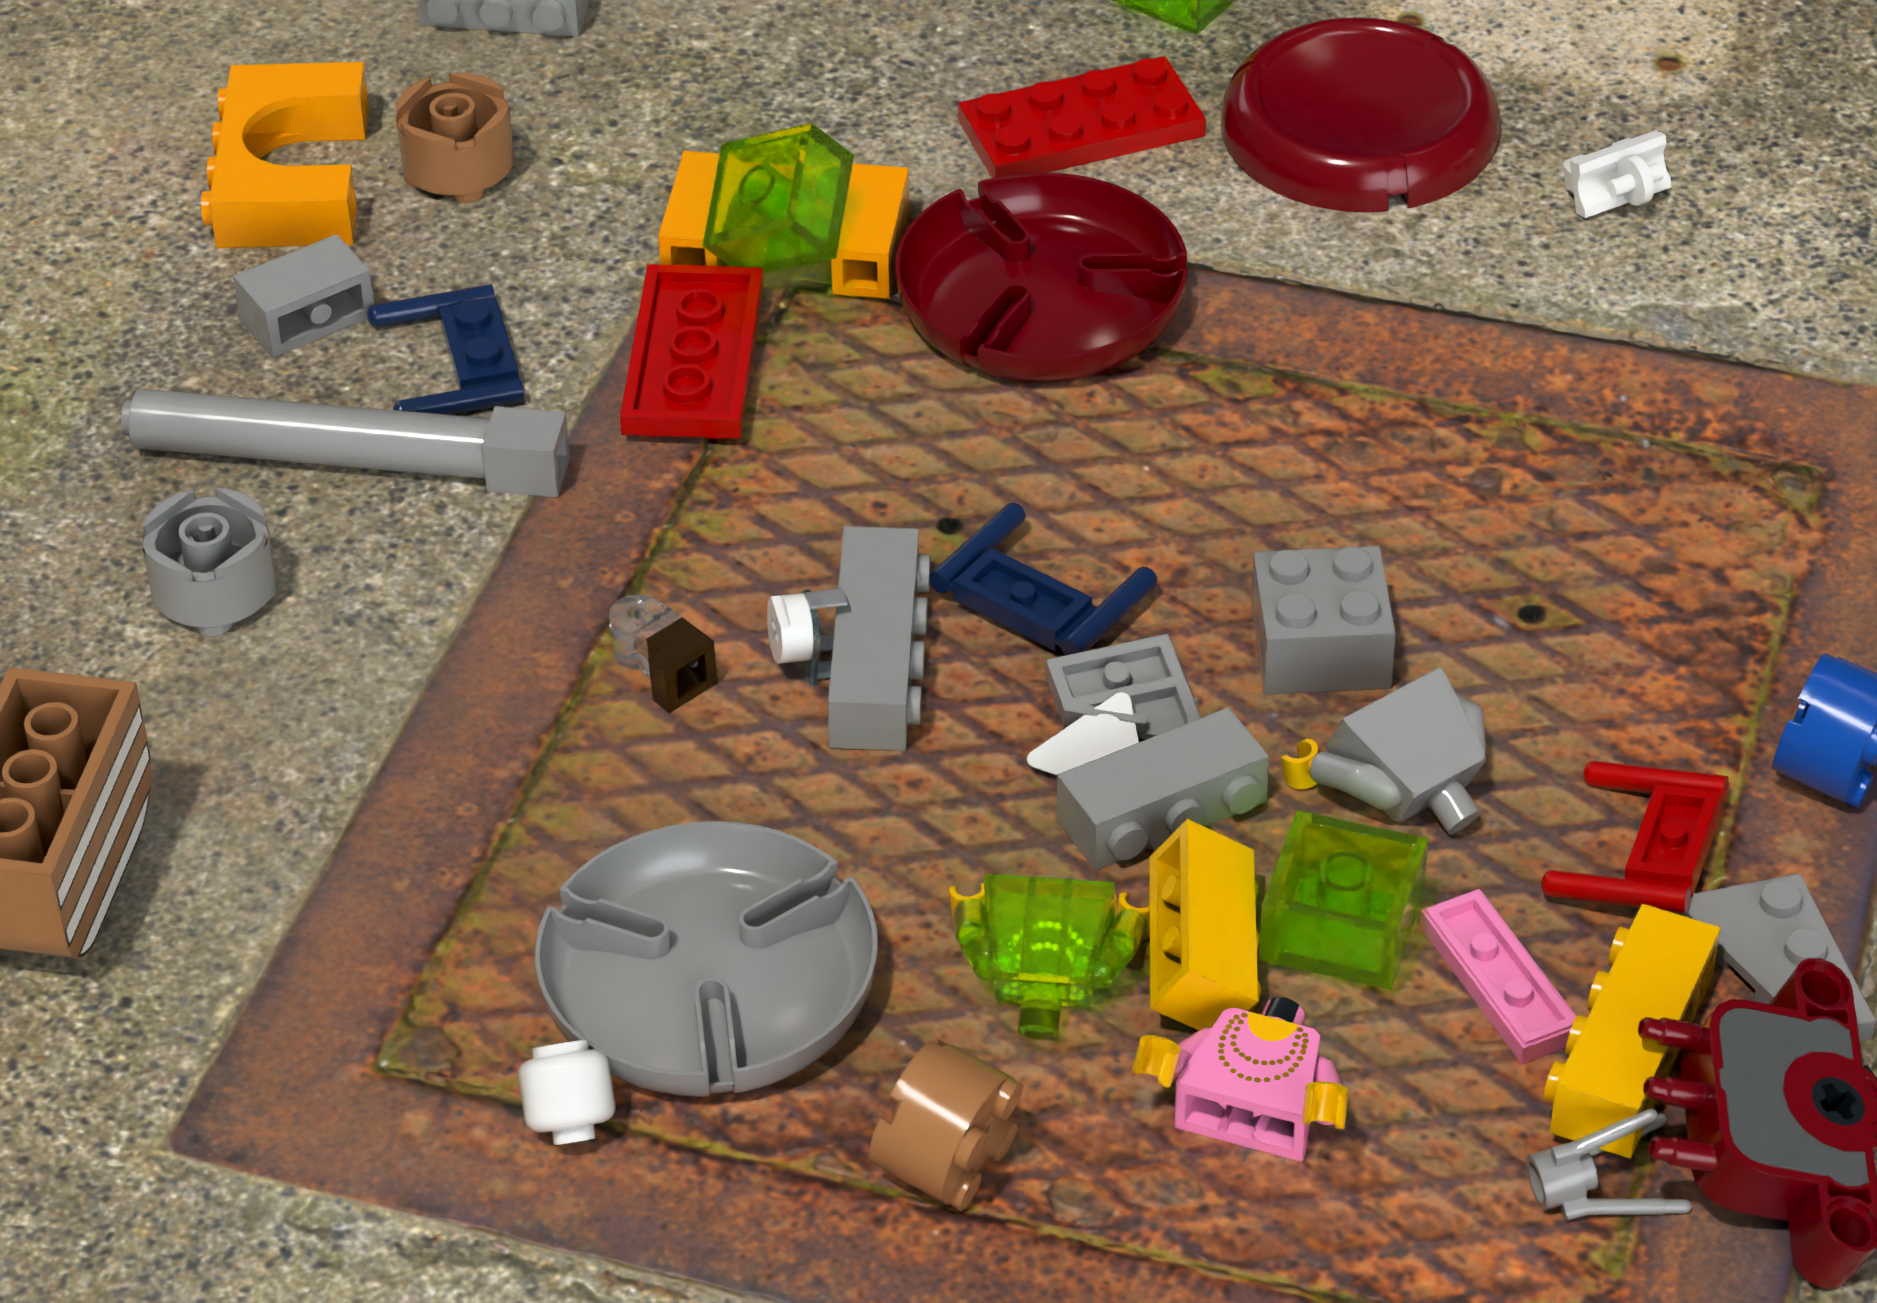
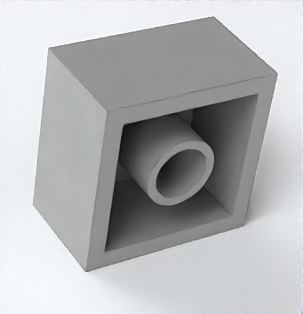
[1251,546,1396,695]

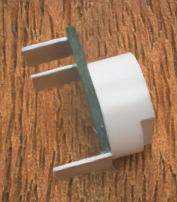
[767,588,848,686]

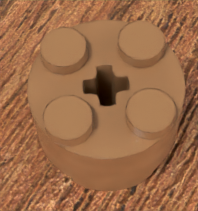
[396,72,514,203]
[869,1039,1024,1211]

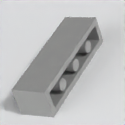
[828,526,931,751]

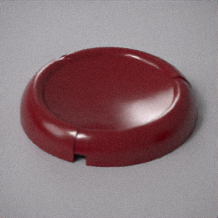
[1220,17,1500,213]
[895,172,1188,382]

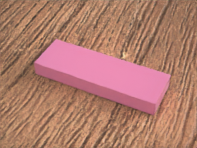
[1419,889,1576,1064]

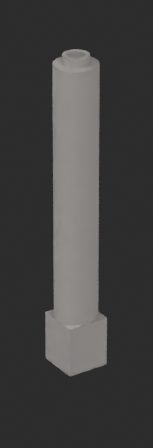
[121,389,570,498]

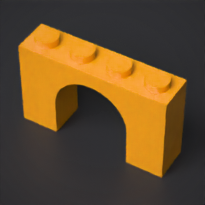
[201,62,370,248]
[658,151,910,299]

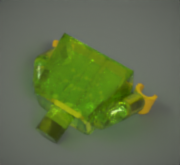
[949,874,1150,1039]

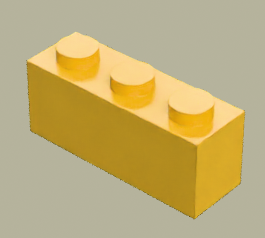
[1149,819,1261,1030]

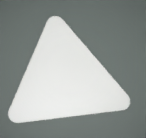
[1027,692,1139,775]

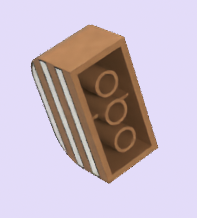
[0,667,151,959]

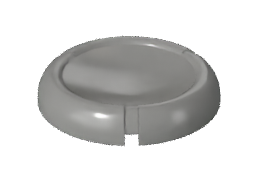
[535,821,878,1097]

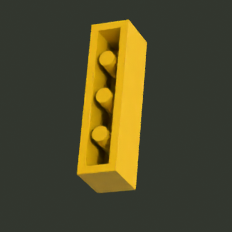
[1543,904,1721,1159]

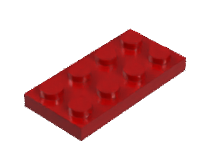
[958,56,1206,178]
[620,264,764,439]

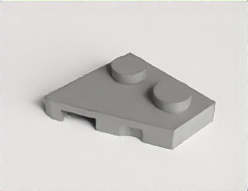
[1044,634,1201,739]

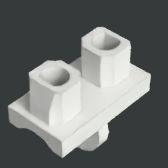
[1563,130,1671,218]

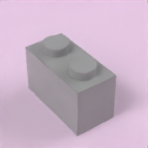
[233,234,375,358]

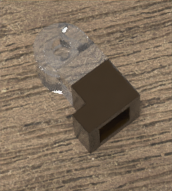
[608,594,718,713]

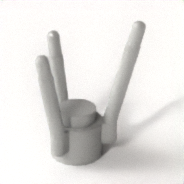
[1526,1109,1692,1221]

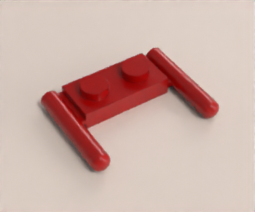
[1541,761,1729,914]

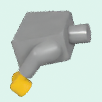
[1280,667,1486,835]

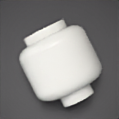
[518,1039,616,1145]

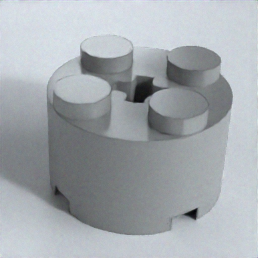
[142,488,278,636]

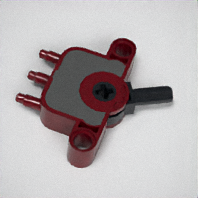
[1638,958,1877,1289]

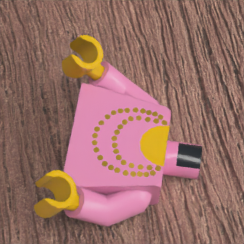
[1131,997,1349,1162]

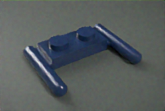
[367,284,525,415]
[930,502,1157,655]

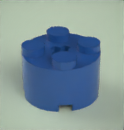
[1772,653,1877,809]

